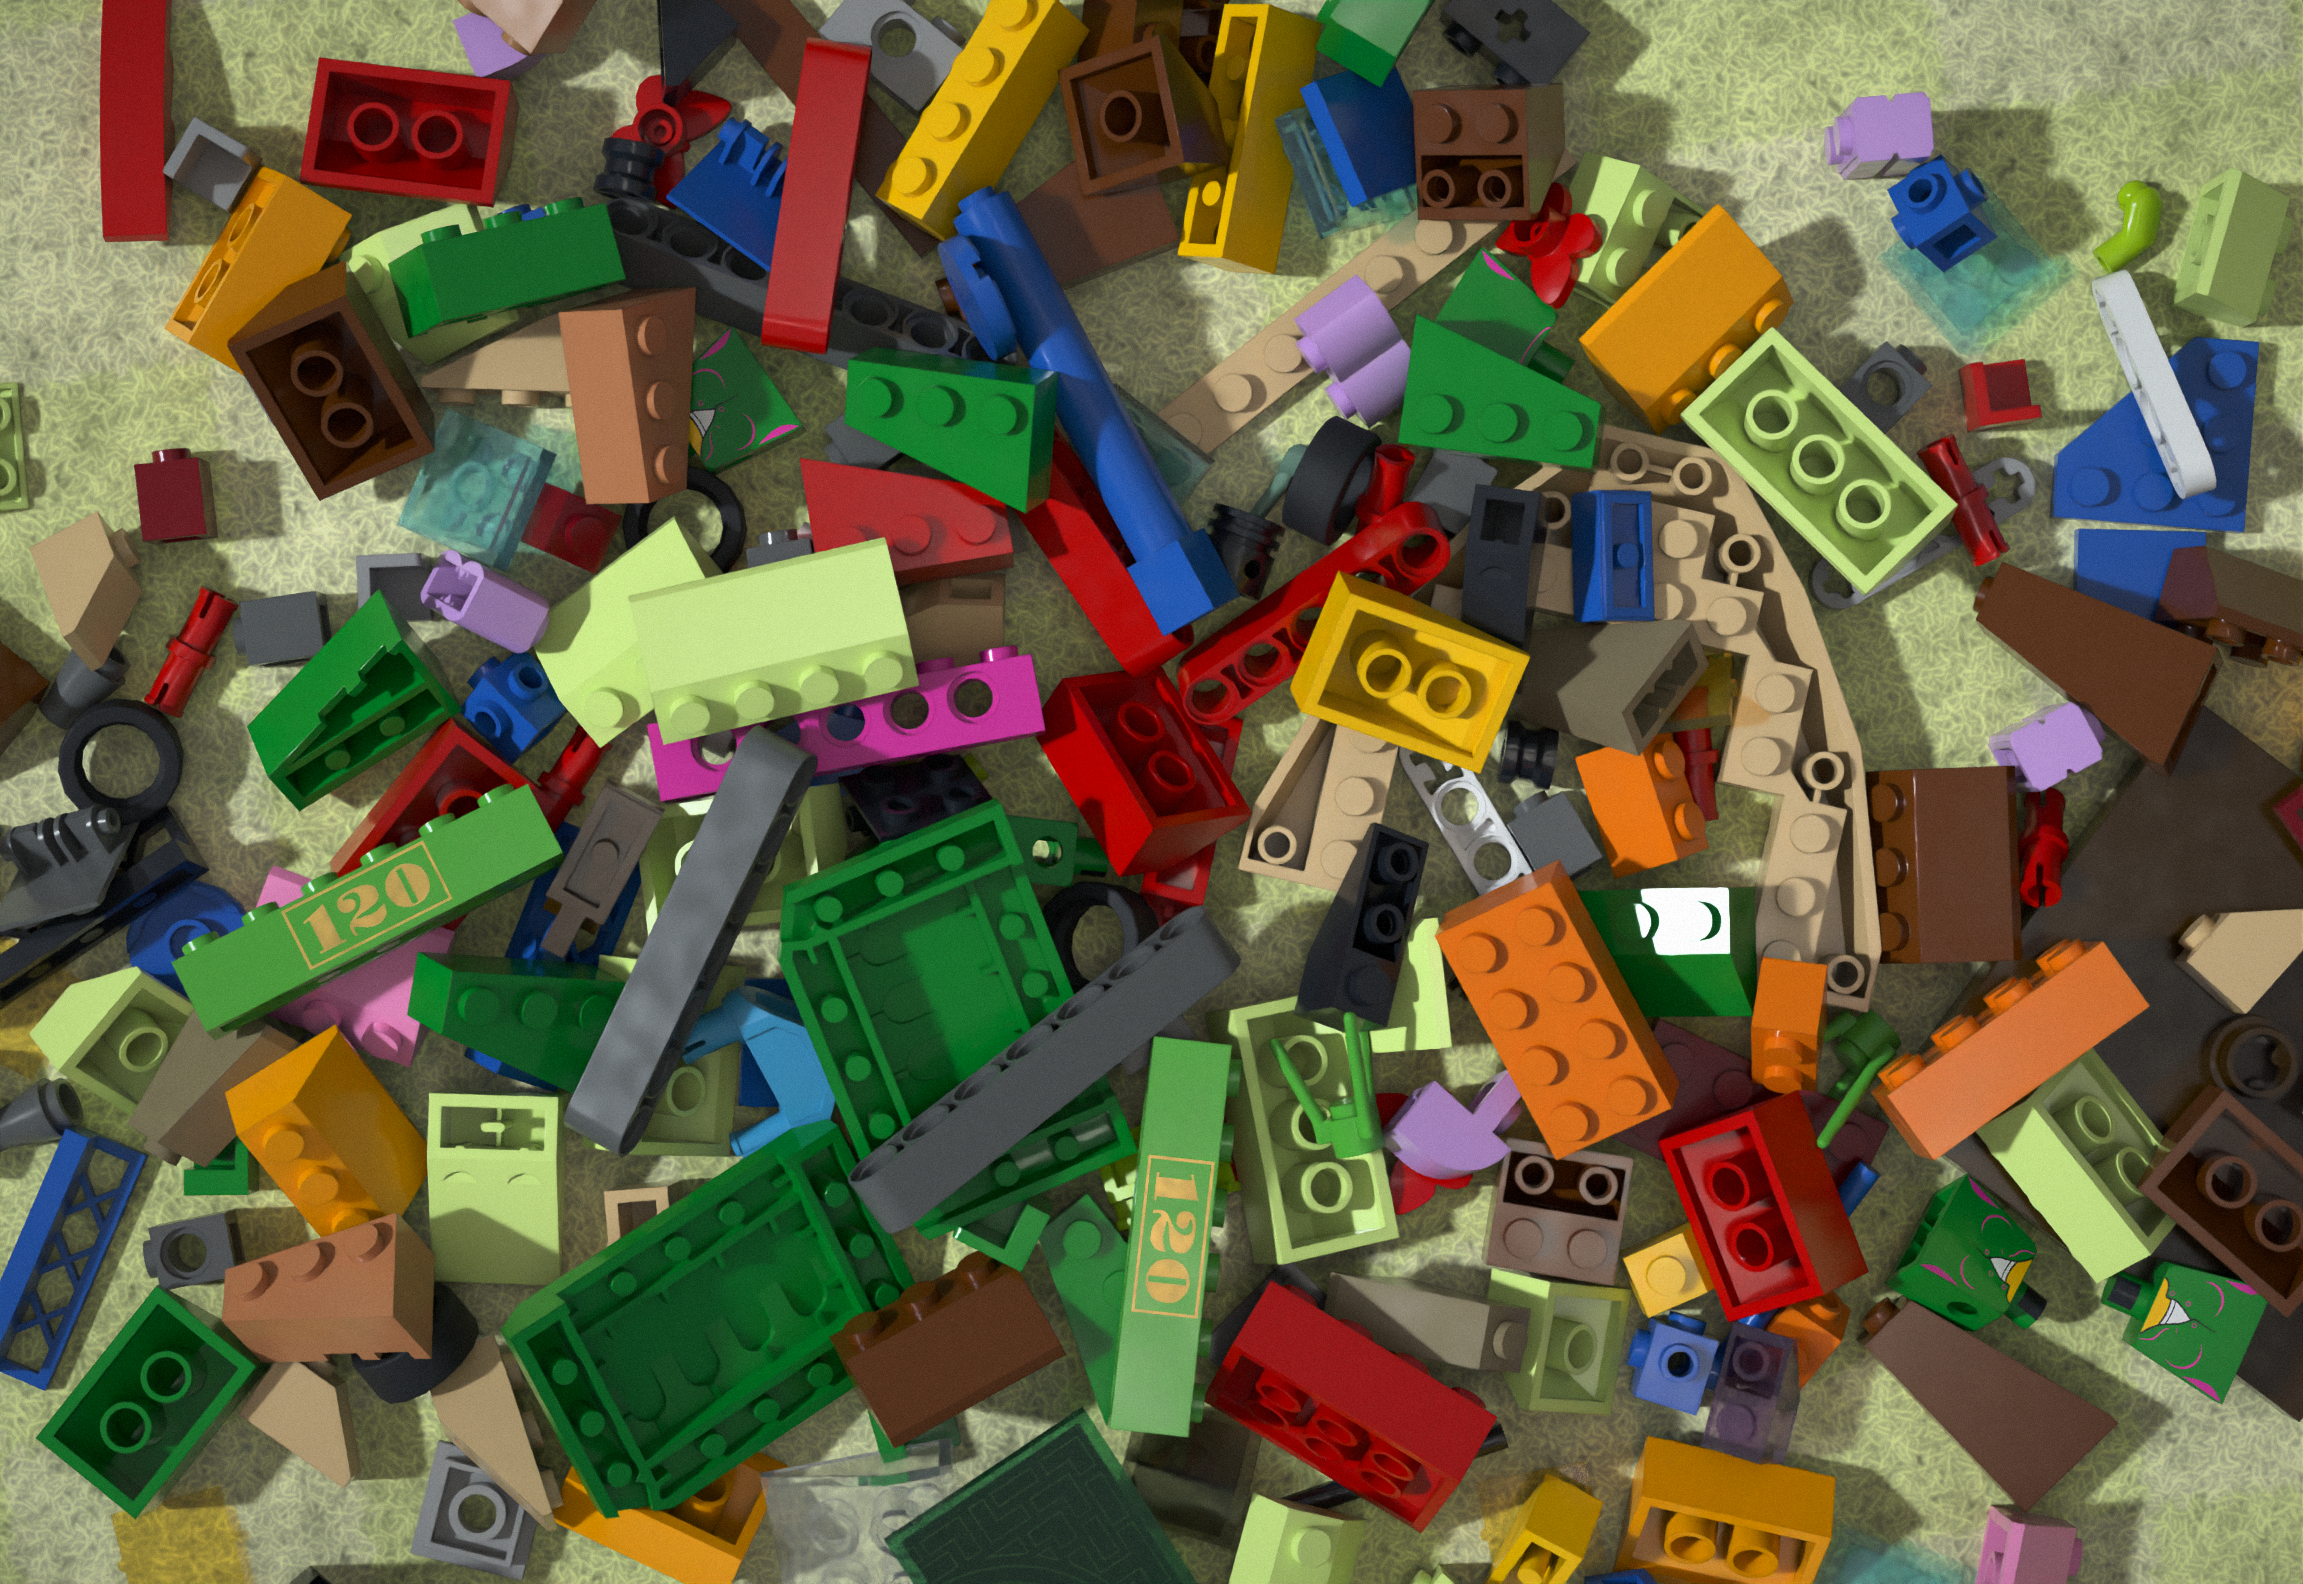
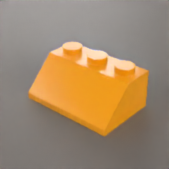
[164,165,352,376]
[1578,204,1794,436]
[225,1024,428,1237]
[1613,1436,1836,1584]
[552,1452,788,1584]

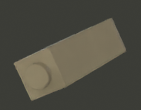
[1510,619,1709,756]
[127,1009,302,1168]
[1324,1272,1531,1373]

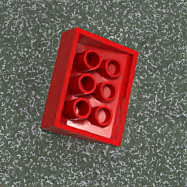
[1204,1280,1498,1533]

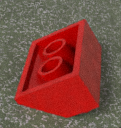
[299,57,519,208]
[1035,666,1252,877]
[329,716,557,932]
[1658,1090,1869,1322]

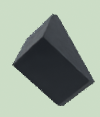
[656,0,740,107]

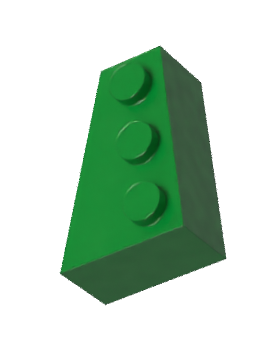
[1315,0,1435,88]
[388,197,626,339]
[1398,313,1606,474]
[844,347,1059,514]
[247,589,462,812]
[407,952,626,1094]
[1039,1189,1128,1426]

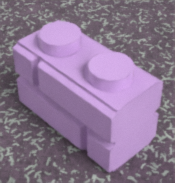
[1824,92,1934,180]
[1988,702,2106,793]

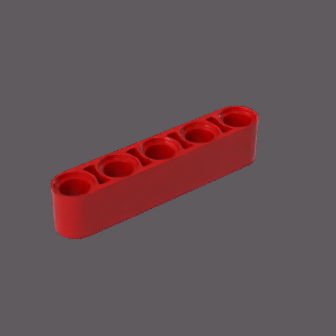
[761,37,872,355]
[1012,425,1195,679]
[1176,501,1451,726]

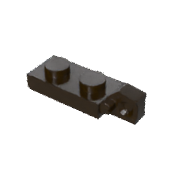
[540,779,666,958]

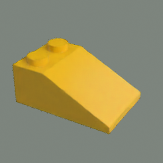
[1290,571,1530,774]

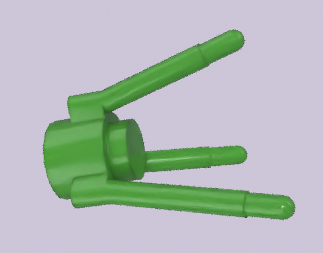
[1817,1009,1901,1149]
[1269,1012,1386,1158]

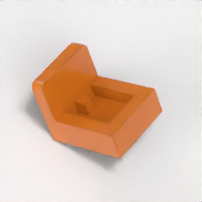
[1746,1291,1851,1392]

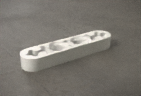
[2092,269,2216,500]
[1398,746,1533,897]

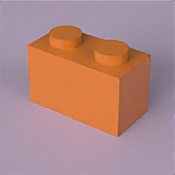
[1574,726,1709,879]
[1751,957,1828,1094]

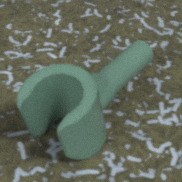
[1249,444,1308,519]

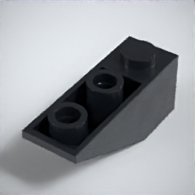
[1461,484,1552,695]
[1294,822,1429,1033]

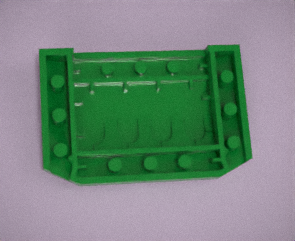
[777,798,1138,1241]
[500,1119,915,1519]

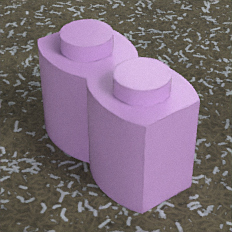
[1294,274,1411,429]
[420,550,549,653]

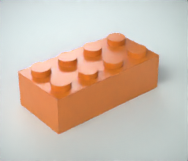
[1435,859,1680,1160]
[1870,938,2150,1161]

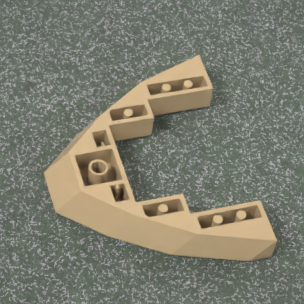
[1237,424,1882,1013]

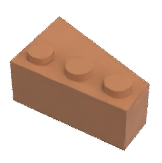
[558,287,696,504]
[222,1212,435,1363]

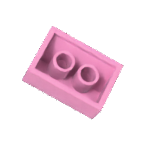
[256,865,455,1068]
[1975,1505,2082,1584]

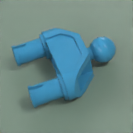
[682,986,835,1161]

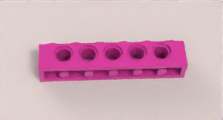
[647,645,1046,804]

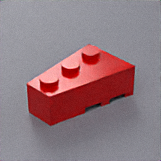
[799,458,1014,586]

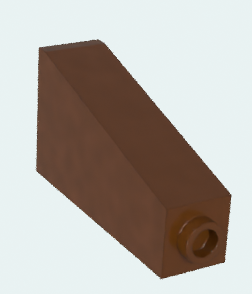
[935,160,1180,323]
[1973,562,2224,778]
[1856,1295,2119,1513]

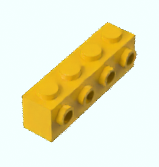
[875,0,1090,241]
[1177,4,1322,275]

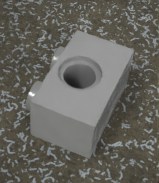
[819,0,966,120]

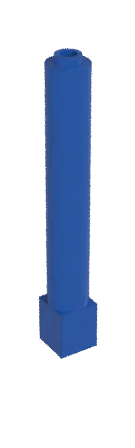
[952,186,1241,636]

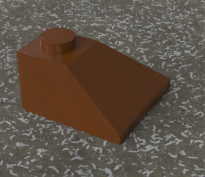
[1057,35,1230,196]

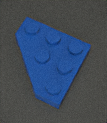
[2050,337,2259,534]

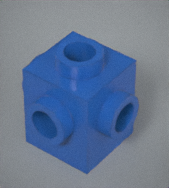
[1887,154,1997,273]
[460,651,568,765]
[1626,1311,1724,1416]

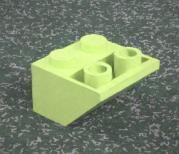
[1569,151,1708,308]

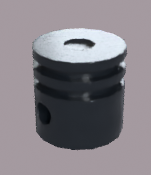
[1207,503,1286,602]

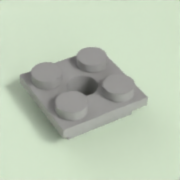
[410,1440,551,1581]

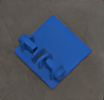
[666,117,788,273]

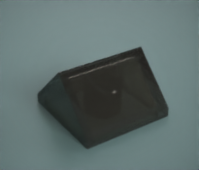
[1116,1408,1262,1549]

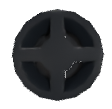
[593,137,666,205]
[1497,719,1559,790]

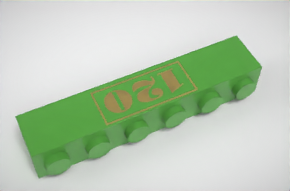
[171,783,565,1041]
[1107,1036,1242,1437]

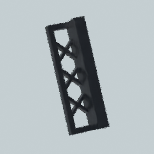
[0,805,209,1010]

